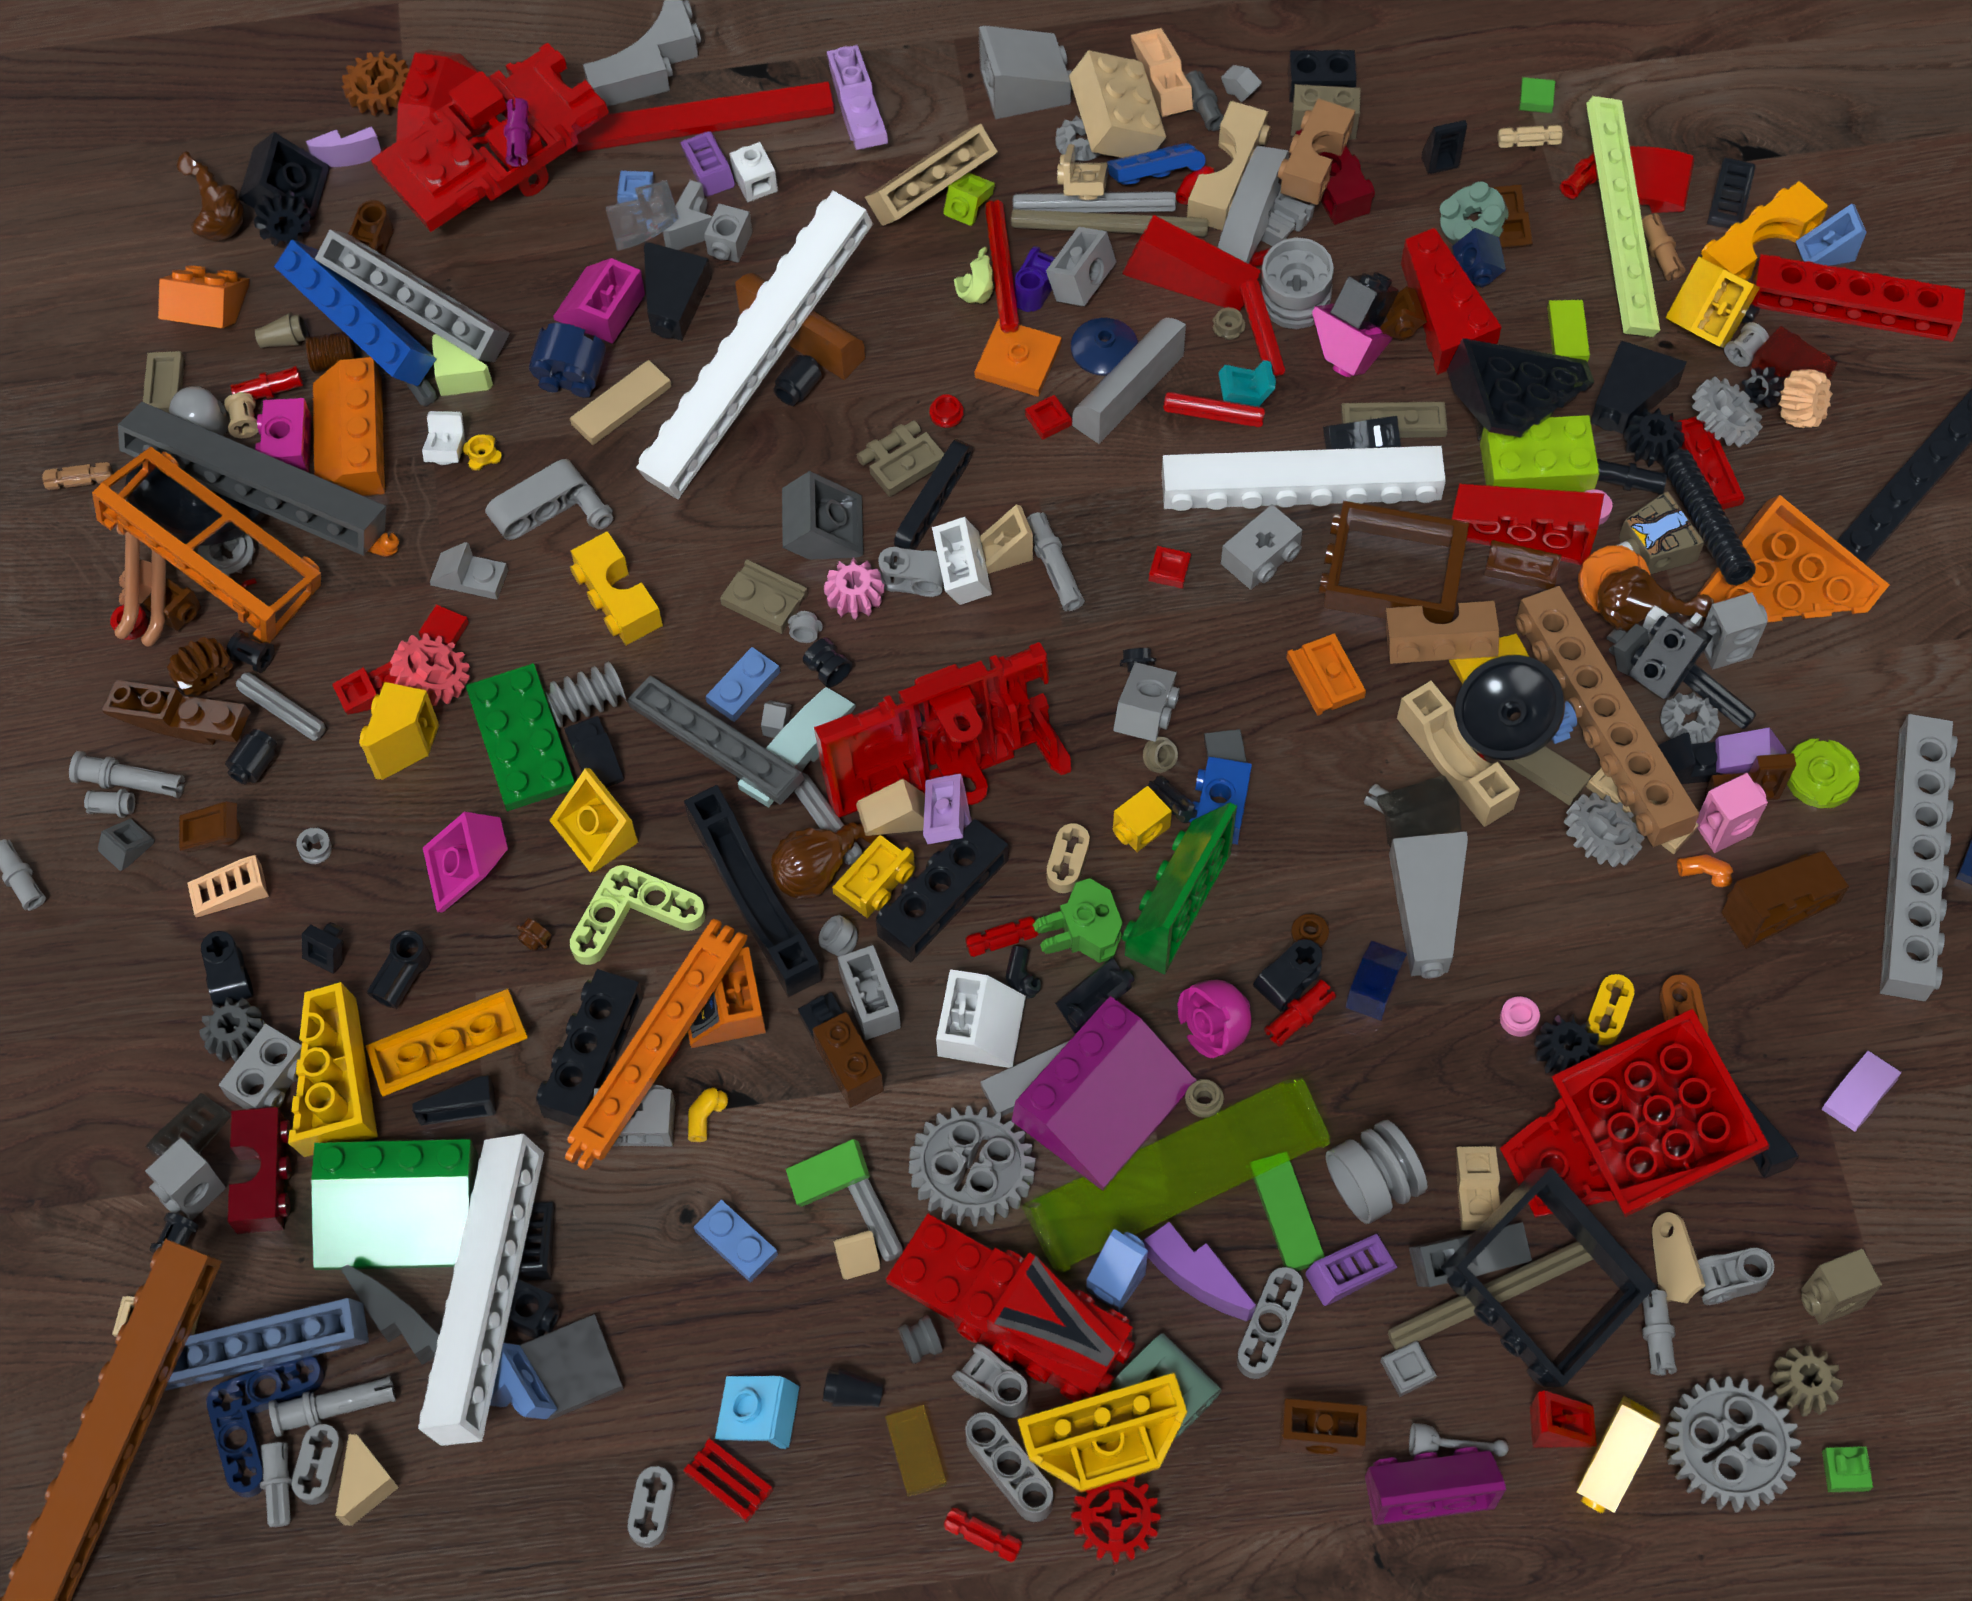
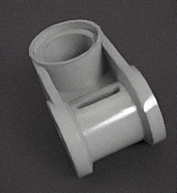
[878,547,943,597]
[1698,1248,1774,1305]
[952,1344,1029,1418]

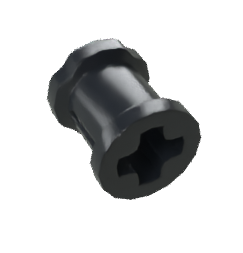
[226,630,275,673]
[149,1212,199,1253]

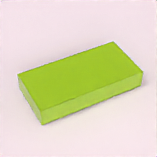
[1547,300,1590,363]

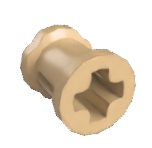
[224,393,258,438]

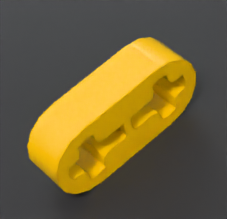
[1587,974,1635,1045]

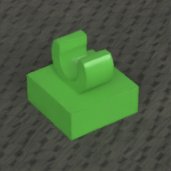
[1822,1447,1873,1492]

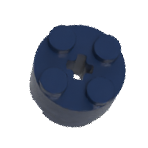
[529,323,606,398]

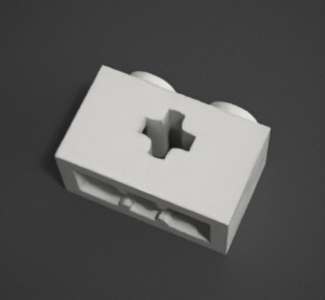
[932,517,992,605]

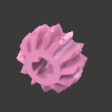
[824,557,885,620]

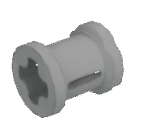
[1724,322,1770,367]

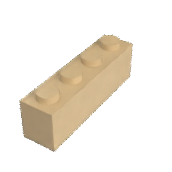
[865,124,998,226]

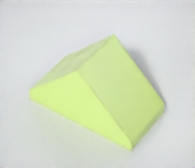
[432,334,493,396]

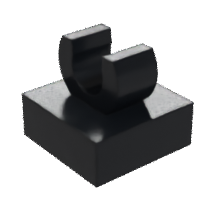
[302,922,344,974]
[798,992,843,1044]

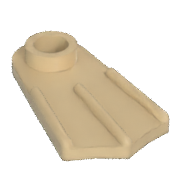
[1652,1212,1705,1303]

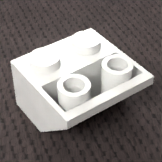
[936,969,1026,1068]

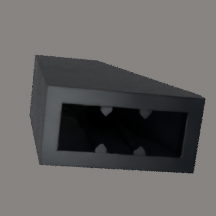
[644,242,712,341]
[1590,340,1687,434]

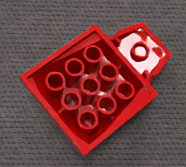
[1500,1008,1769,1218]

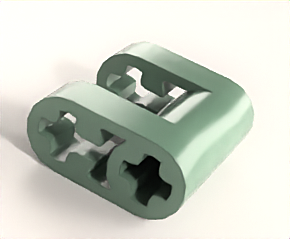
[1111,1333,1222,1442]

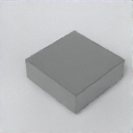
[1380,1341,1436,1397]

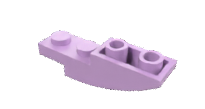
[827,45,888,150]

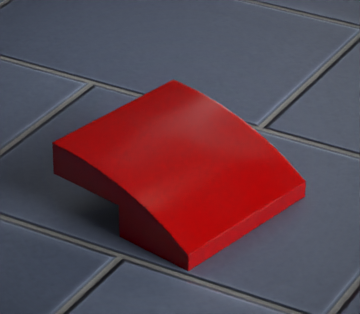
[1630,146,1694,213]

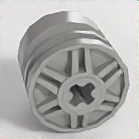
[1261,237,1334,329]
[1326,1120,1428,1224]

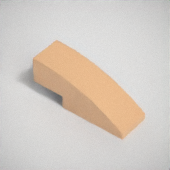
[1131,28,1193,117]

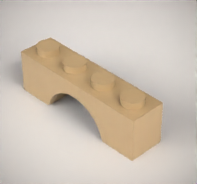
[1187,101,1271,231]
[1397,681,1520,827]

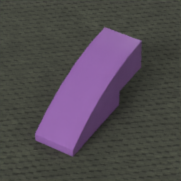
[1144,1222,1256,1321]

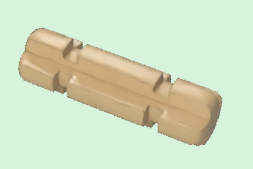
[1497,125,1563,148]

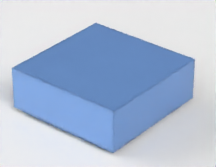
[617,171,654,205]

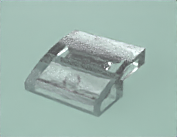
[605,181,679,251]

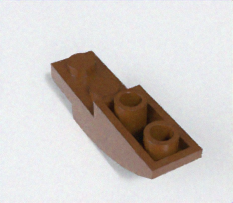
[102,680,251,745]

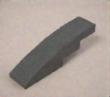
[341,1264,439,1365]

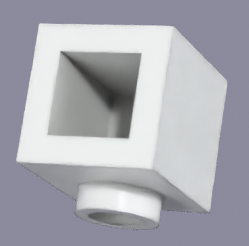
[730,142,778,202]

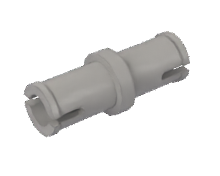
[0,839,46,911]
[1642,1290,1677,1375]

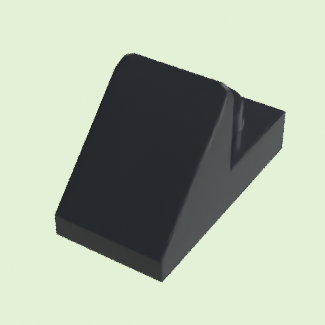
[564,716,624,788]
[1658,732,1723,784]

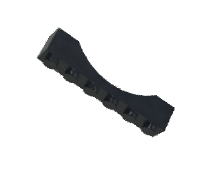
[684,785,822,997]

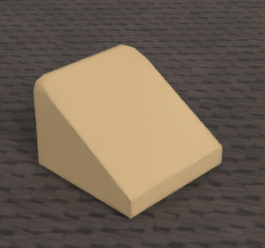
[834,1230,880,1280]

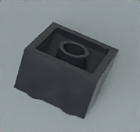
[238,132,330,220]

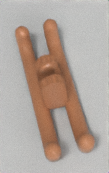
[114,524,166,647]

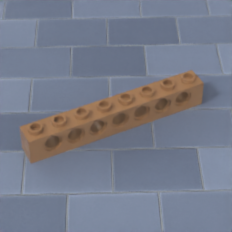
[1515,586,1699,847]

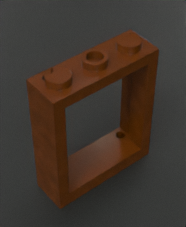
[1319,501,1469,624]

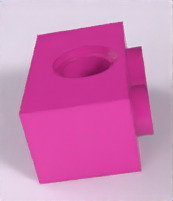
[255,398,312,473]

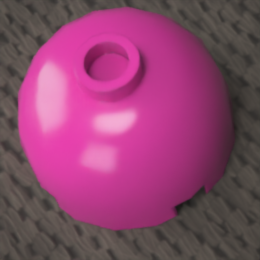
[1177,980,1251,1058]

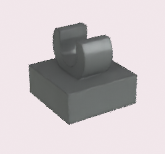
[1607,624,1650,676]

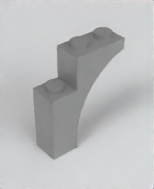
[583,0,701,107]

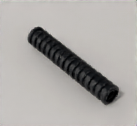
[1663,450,1756,585]

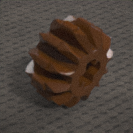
[167,637,233,696]

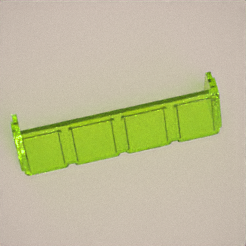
[1022,1078,1330,1272]

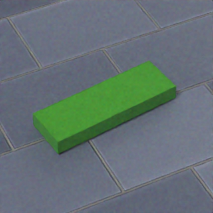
[1249,1152,1325,1271]

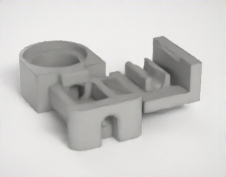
[1261,183,1315,246]

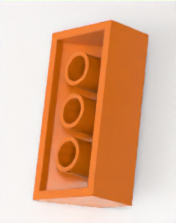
[313,357,385,496]

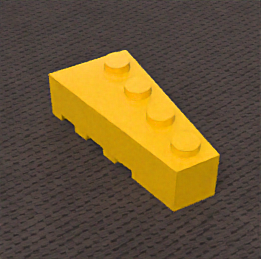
[288,982,378,1157]

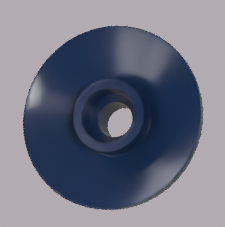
[1071,318,1138,376]

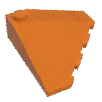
[1697,495,1890,623]

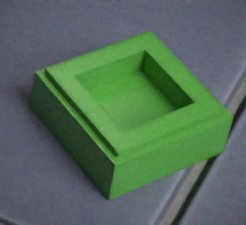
[1519,77,1555,113]

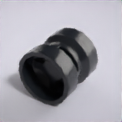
[803,638,853,688]

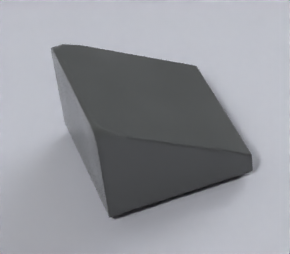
[98,818,154,871]

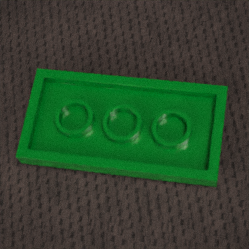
[465,663,575,812]

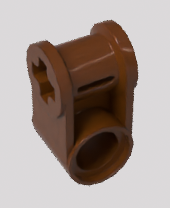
[347,200,393,256]

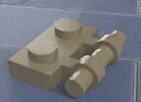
[856,420,944,497]

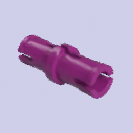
[504,98,531,167]

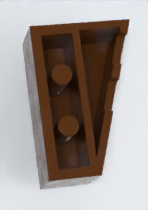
[1721,850,1849,949]

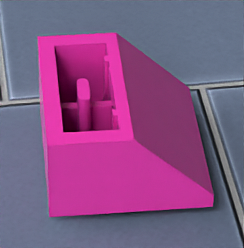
[553,258,645,344]

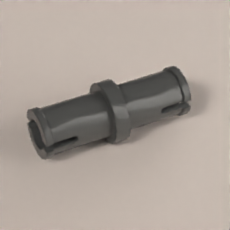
[1185,71,1224,131]

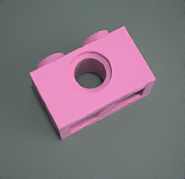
[1696,773,1768,853]

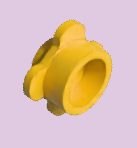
[463,434,502,470]

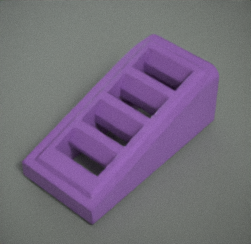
[680,131,735,197]
[1305,1234,1397,1306]

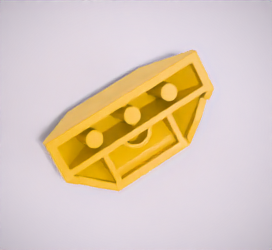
[1017,1373,1187,1492]

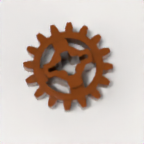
[342,51,410,116]

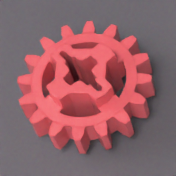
[390,633,470,706]

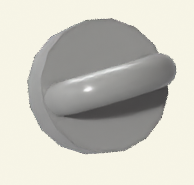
[819,915,858,956]

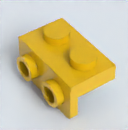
[832,835,915,919]

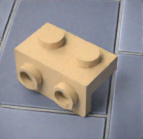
[1057,145,1108,200]

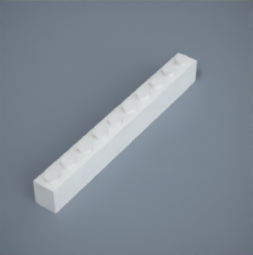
[636,191,873,499]

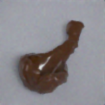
[176,151,244,241]
[1597,566,1714,631]
[771,823,884,900]

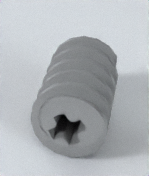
[546,661,627,727]

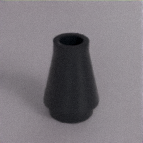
[822,1367,883,1407]

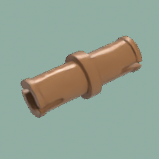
[1642,213,1686,281]

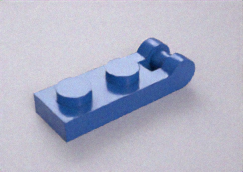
[1107,143,1205,185]

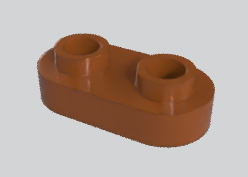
[1660,974,1709,1034]

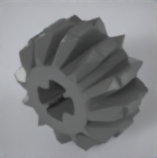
[199,997,266,1062]

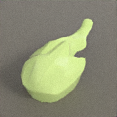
[954,247,994,304]

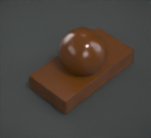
[179,801,241,852]

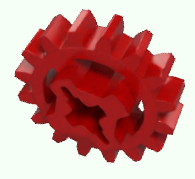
[1071,1476,1161,1564]

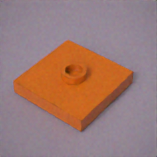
[975,319,1062,397]

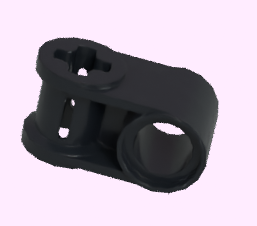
[201,931,254,1007]
[1253,939,1322,1012]

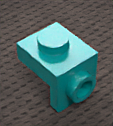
[1218,360,1276,407]

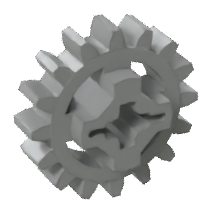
[1692,377,1763,447]
[1564,793,1644,867]

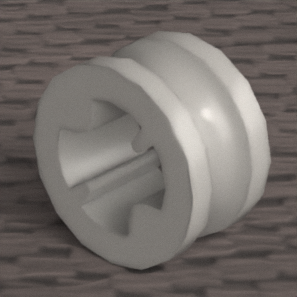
[296,828,332,864]

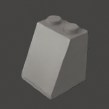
[979,26,1073,119]

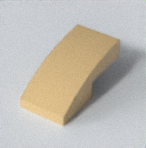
[1456,1146,1500,1230]

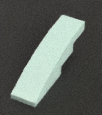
[738,687,856,808]

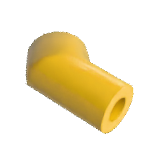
[688,1088,728,1142]

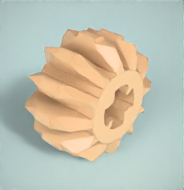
[1779,369,1832,428]

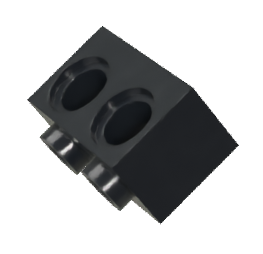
[1288,50,1357,102]

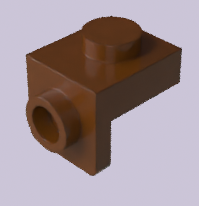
[1380,286,1427,341]
[143,579,202,632]

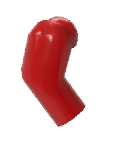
[1176,166,1216,205]

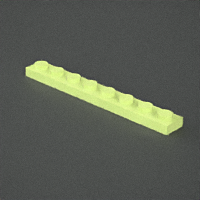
[1586,96,1660,337]

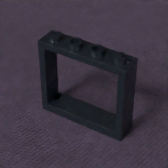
[1441,1167,1656,1387]

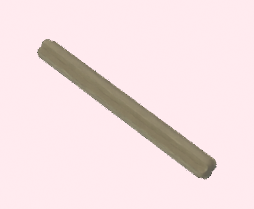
[1011,209,1208,237]
[1388,1241,1593,1350]

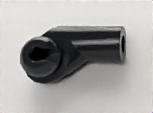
[1005,946,1041,999]

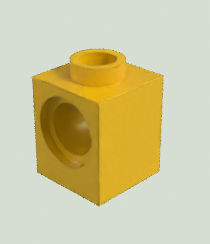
[1113,786,1172,852]

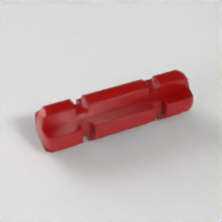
[965,916,1038,957]
[944,1508,1022,1562]

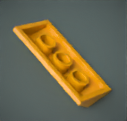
[365,989,527,1097]

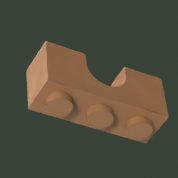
[1278,99,1355,205]
[1386,601,1499,664]

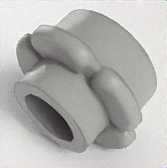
[788,611,823,643]

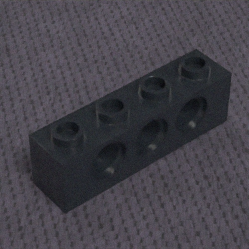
[876,818,1009,963]
[536,969,643,1127]

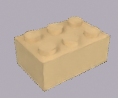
[1069,50,1166,158]

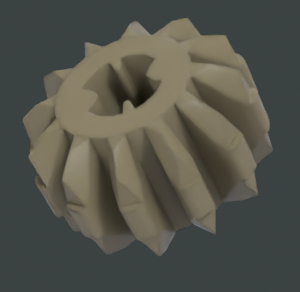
[1770,1345,1843,1417]

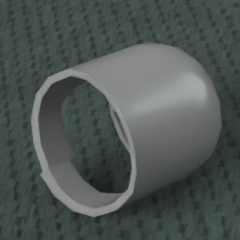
[169,386,230,436]

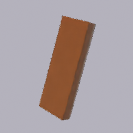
[735,273,865,381]

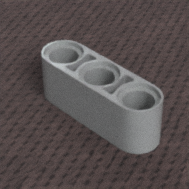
[485,459,588,540]
[965,1412,1053,1522]

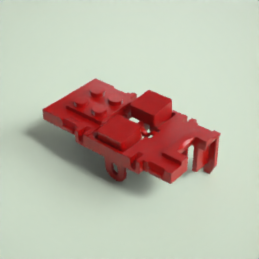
[370,42,609,232]
[814,642,1071,817]

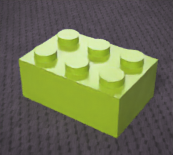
[1480,415,1599,492]

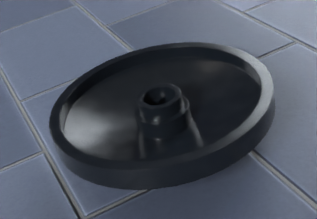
[125,463,265,546]

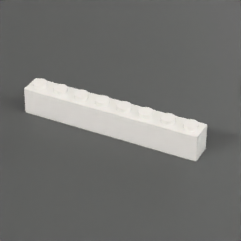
[1162,446,1446,511]
[418,1134,544,1446]

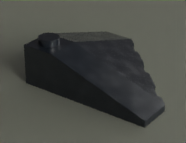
[1447,338,1594,437]

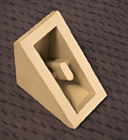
[980,504,1033,574]
[856,779,925,836]
[336,1434,399,1526]

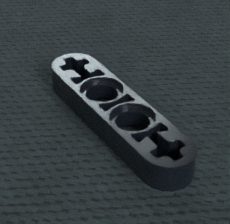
[894,439,973,550]

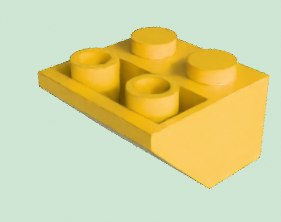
[1665,257,1760,348]
[359,682,439,780]

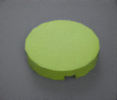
[1787,738,1860,808]

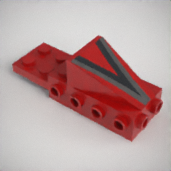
[886,1214,1135,1402]

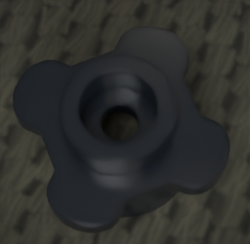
[1120,648,1156,673]

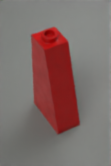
[1122,214,1261,311]

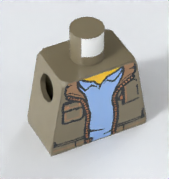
[1614,491,1704,574]

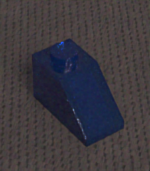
[1346,941,1407,1021]

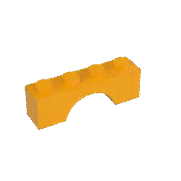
[1701,181,1828,281]

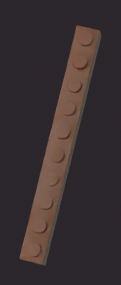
[0,1239,222,1601]

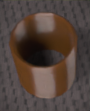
[306,332,357,373]

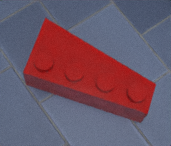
[1401,227,1502,375]
[1451,484,1605,565]

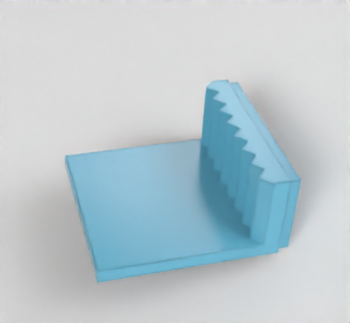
[715,1376,800,1449]

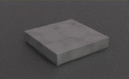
[520,1314,624,1421]

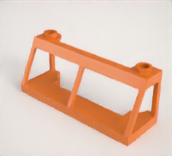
[92,447,321,643]

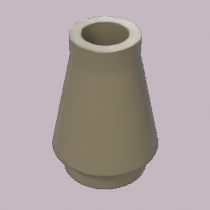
[255,313,309,348]

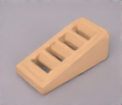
[187,855,269,918]

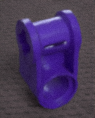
[1015,246,1055,312]

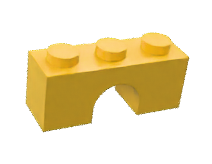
[570,531,663,645]

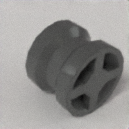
[898,1315,943,1365]

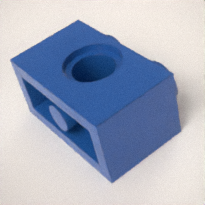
[1189,756,1252,845]

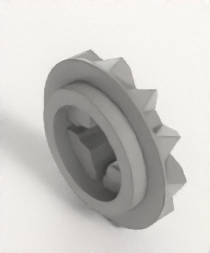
[1055,115,1100,161]
[198,533,255,577]
[1660,692,1720,744]

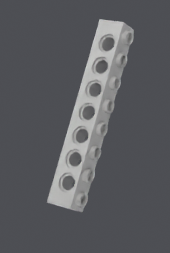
[1880,714,1958,1002]

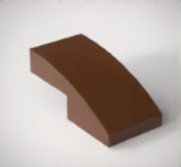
[1491,184,1533,249]

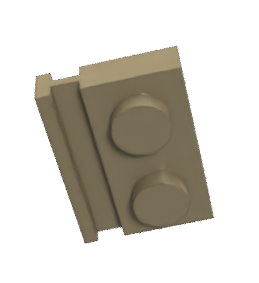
[720,559,808,634]

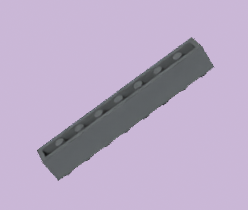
[118,402,386,556]

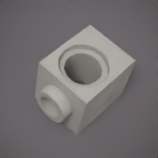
[704,204,752,263]

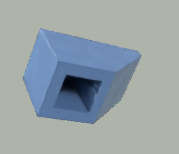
[1086,1229,1148,1312]

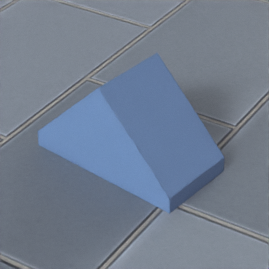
[1795,204,1866,266]

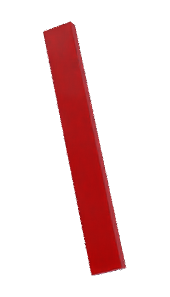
[577,81,834,152]

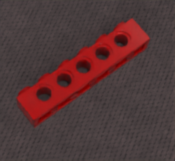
[1752,254,1965,342]

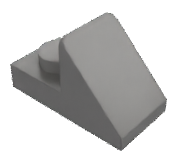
[662,180,712,250]
[430,542,508,600]

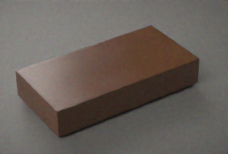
[1484,540,1562,590]

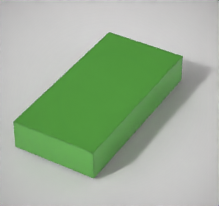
[786,1139,870,1207]

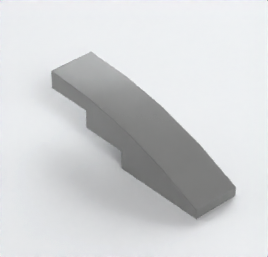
[1217,146,1289,264]

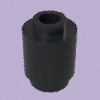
[773,355,822,406]
[225,729,277,785]

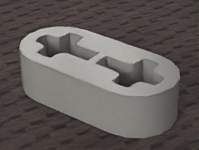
[292,1424,343,1505]
[628,1466,675,1548]

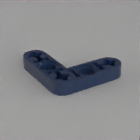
[206,1356,324,1498]

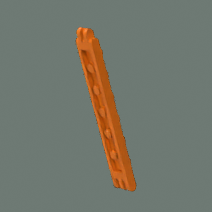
[565,918,747,1170]

